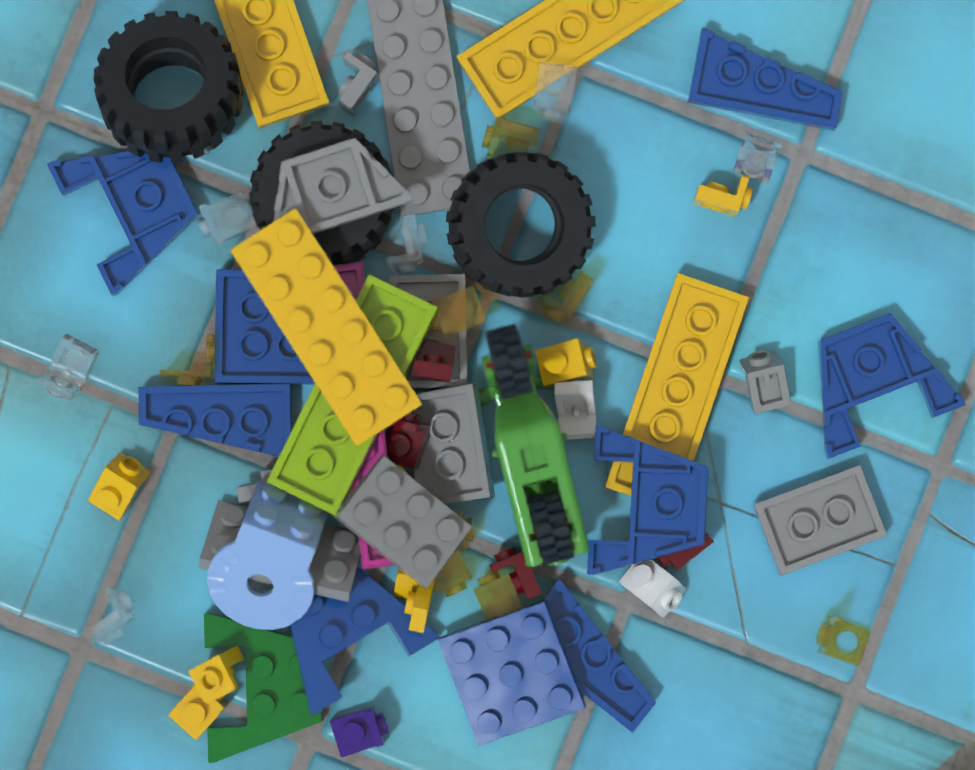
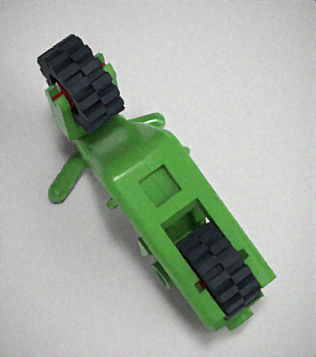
[478,324,590,567]

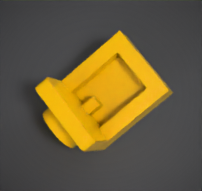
[535,338,597,388]
[88,453,151,521]

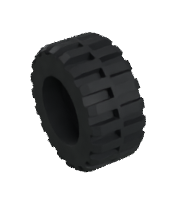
[93,11,243,163]
[249,121,395,265]
[446,152,596,298]

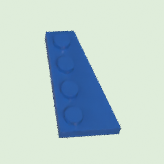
[687,27,843,131]
[138,384,292,457]
[542,578,656,733]

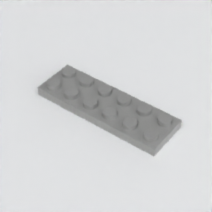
[367,0,470,218]

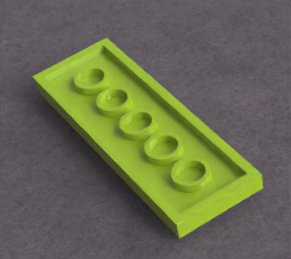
[267,275,439,515]

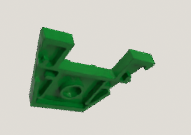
[204,613,322,763]

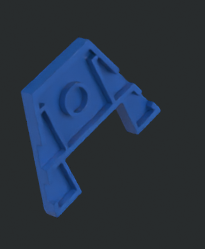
[47,151,199,296]
[818,313,966,459]
[587,426,709,575]
[289,567,439,716]

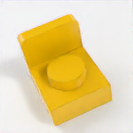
[692,175,753,217]
[394,569,435,633]
[188,646,244,704]
[168,684,228,740]

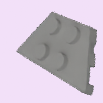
[273,138,414,234]

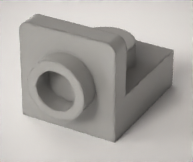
[338,51,379,116]
[739,350,791,414]

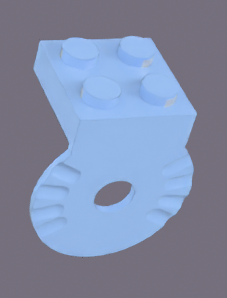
[207,480,328,630]

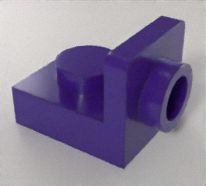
[330,706,389,758]

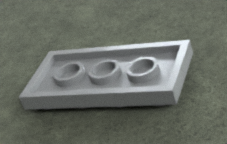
[199,500,361,602]

